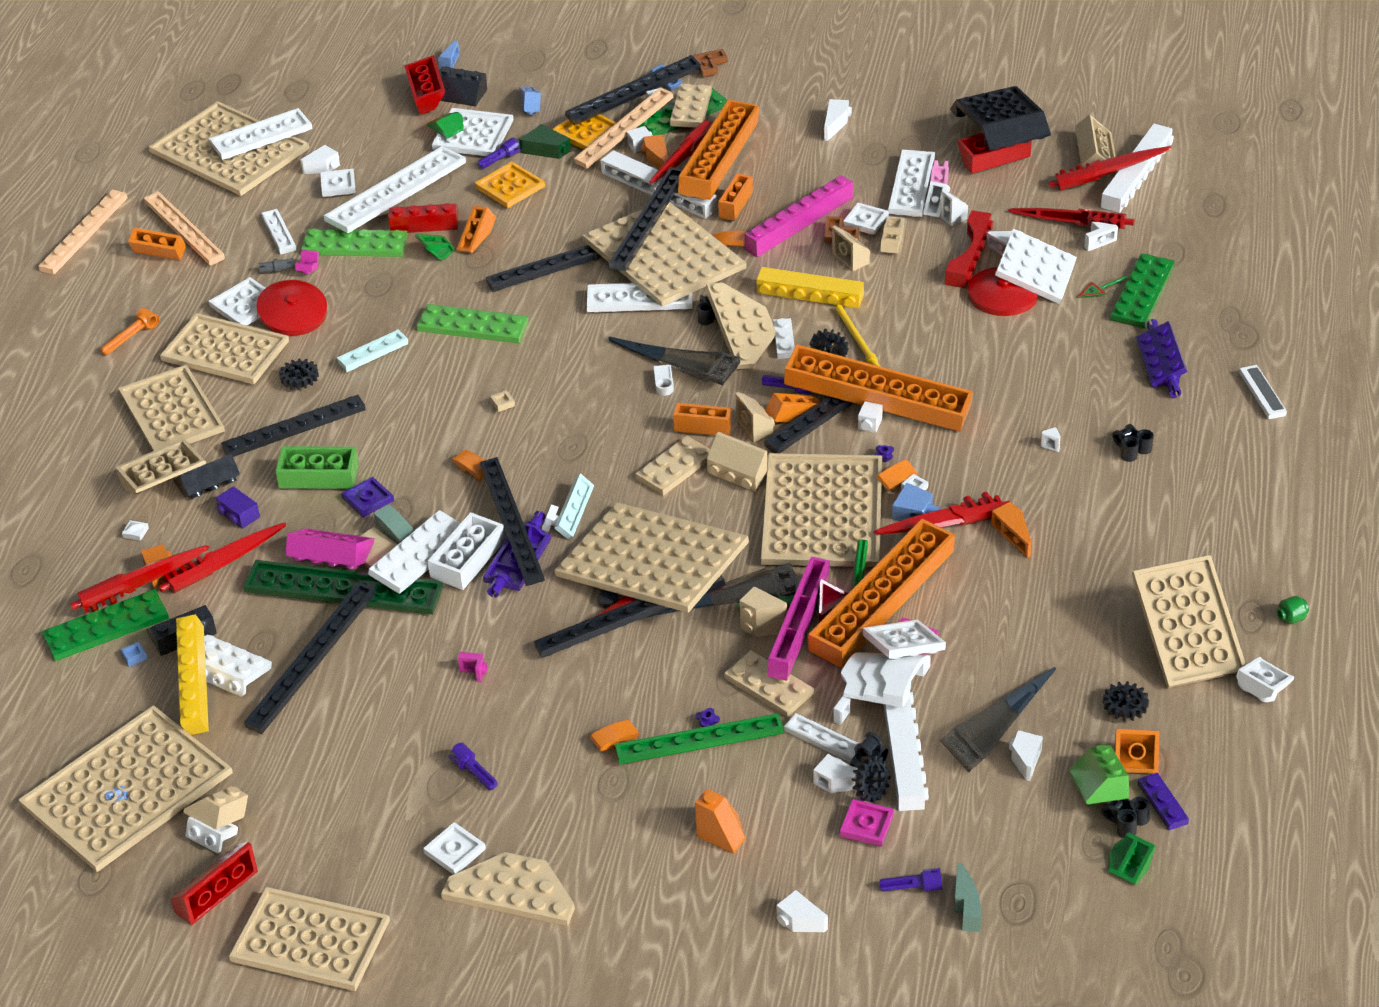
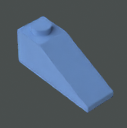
[519,86,541,115]

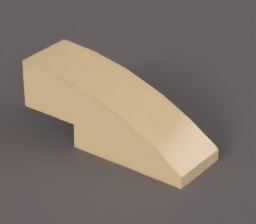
[880,216,905,253]

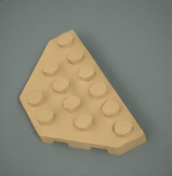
[705,283,776,370]
[441,852,575,926]

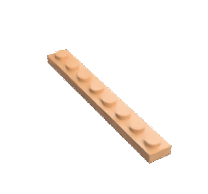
[574,87,673,169]
[39,190,127,275]
[144,191,225,266]

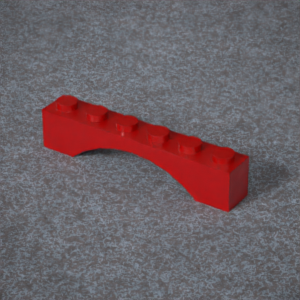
[945,210,994,288]

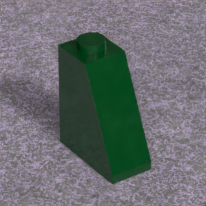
[519,124,571,159]

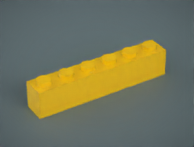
[756,267,864,309]
[176,614,209,735]

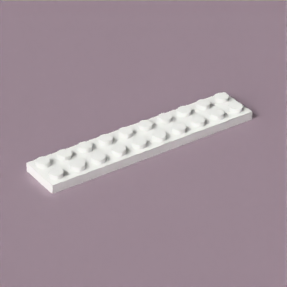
[324,146,466,233]

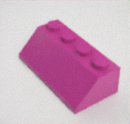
[286,528,375,569]

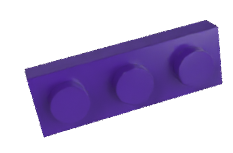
[1138,773,1189,830]

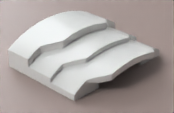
[841,652,930,707]

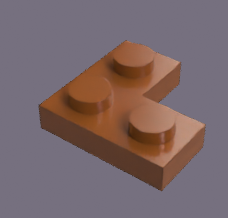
[693,49,728,77]
[824,216,859,243]

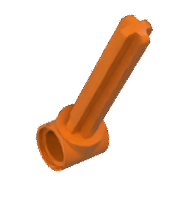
[100,308,159,356]

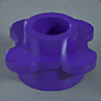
[874,445,894,462]
[695,708,720,727]

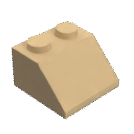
[832,226,870,271]
[735,392,775,442]
[740,587,787,637]
[183,786,248,830]

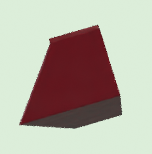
[819,579,848,623]

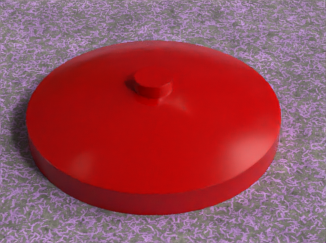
[968,267,1039,316]
[257,280,327,336]

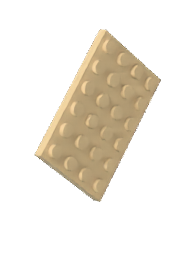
[160,313,289,384]
[118,364,225,451]
[1132,555,1246,689]
[229,887,390,991]

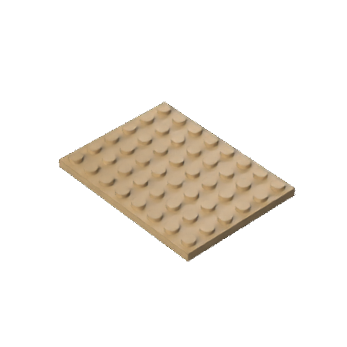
[148,101,310,196]
[582,202,747,307]
[761,453,882,567]
[554,502,749,613]
[19,705,233,872]

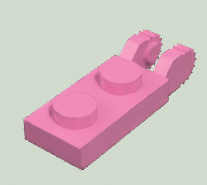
[931,160,949,184]

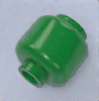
[1277,596,1309,625]

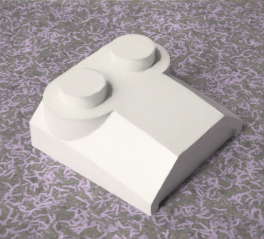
[1236,657,1294,702]

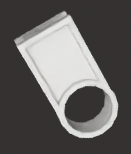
[654,365,674,396]

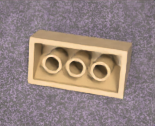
[1075,114,1118,174]

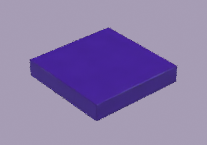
[341,477,394,518]

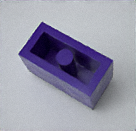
[216,486,260,529]

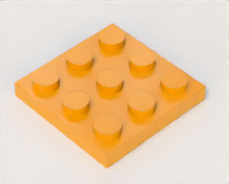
[552,114,617,150]
[475,161,545,208]

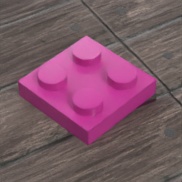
[840,799,894,847]

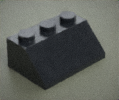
[439,66,487,107]
[174,454,241,499]
[146,605,217,656]

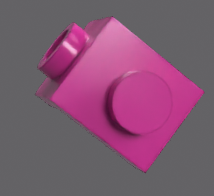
[295,250,319,274]
[458,652,488,682]

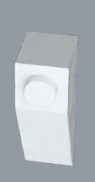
[824,99,852,141]

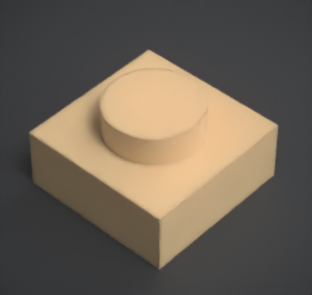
[490,390,515,412]

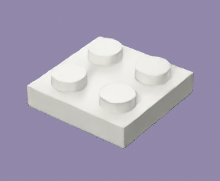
[320,169,356,197]
[843,203,889,235]
[423,822,486,875]

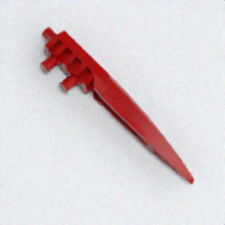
[649,120,713,184]
[1048,146,1171,191]
[1008,208,1135,229]
[873,492,1010,535]
[158,522,286,594]
[70,545,210,613]

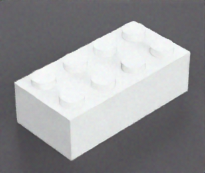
[428,512,505,590]

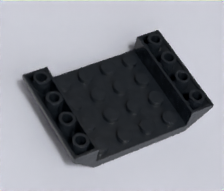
[950,86,1051,150]

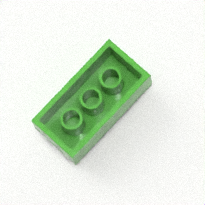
[276,446,359,489]

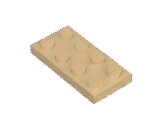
[670,84,712,127]
[636,436,710,496]
[724,650,814,717]

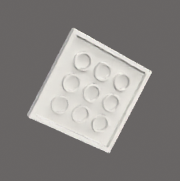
[432,108,514,156]
[995,229,1077,304]

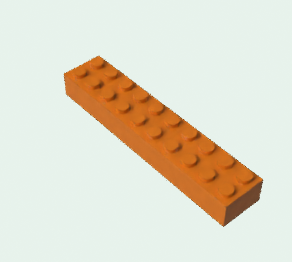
[678,99,759,200]
[784,344,973,432]
[808,519,955,668]

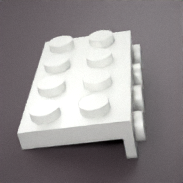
[204,634,272,697]

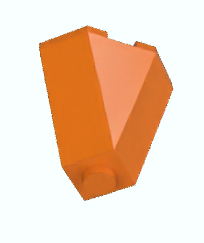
[695,789,745,854]

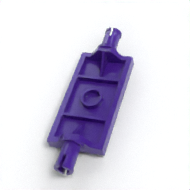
[1136,319,1188,398]
[483,511,551,598]

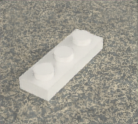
[773,318,795,359]

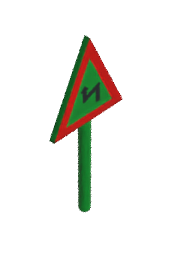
[1077,276,1128,298]

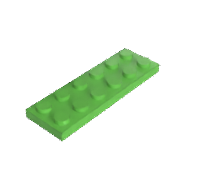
[301,229,408,257]
[417,304,529,344]

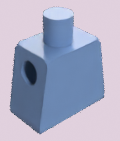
[892,483,941,521]

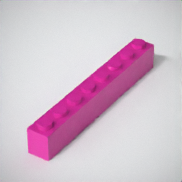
[745,175,853,257]
[767,556,830,681]

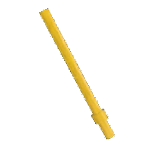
[835,305,881,367]

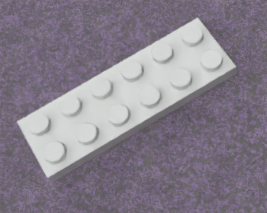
[209,108,312,160]
[888,149,935,217]
[587,283,693,312]
[368,510,461,594]

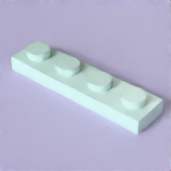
[337,329,408,372]
[554,474,594,540]

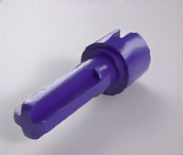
[477,137,521,169]
[762,375,812,395]
[448,742,498,790]
[879,868,943,892]

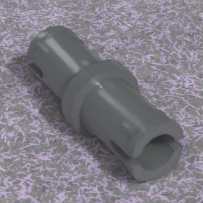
[259,258,295,274]

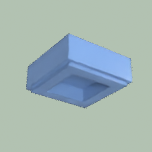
[120,642,148,667]

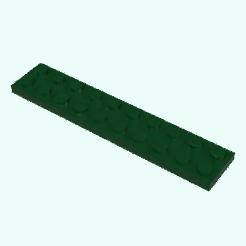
[243,560,444,615]

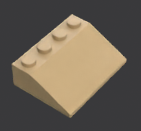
[115,439,206,493]

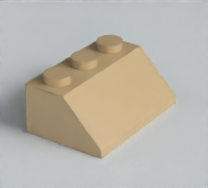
[707,432,767,492]

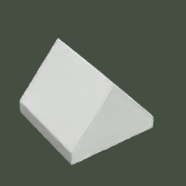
[1041,427,1061,452]

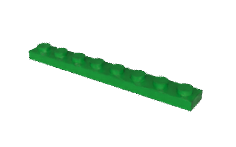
[615,713,784,765]

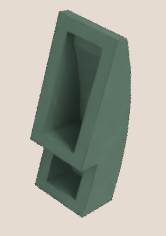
[374,504,414,544]
[954,863,981,932]

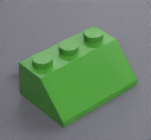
[1069,745,1129,804]

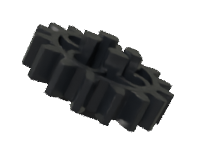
[809,329,849,357]
[279,358,319,390]
[1103,681,1149,721]
[852,755,891,803]

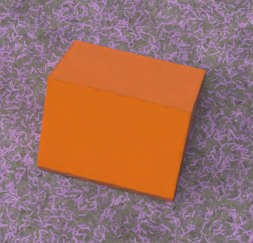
[1114,729,1160,774]

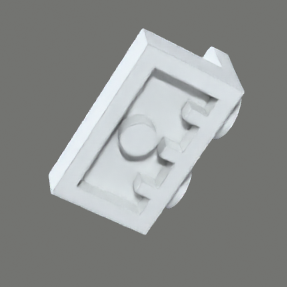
[185,817,238,853]

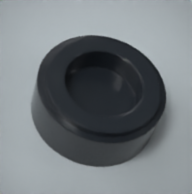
[598,590,619,608]

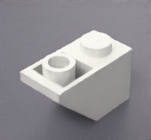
[813,754,858,793]

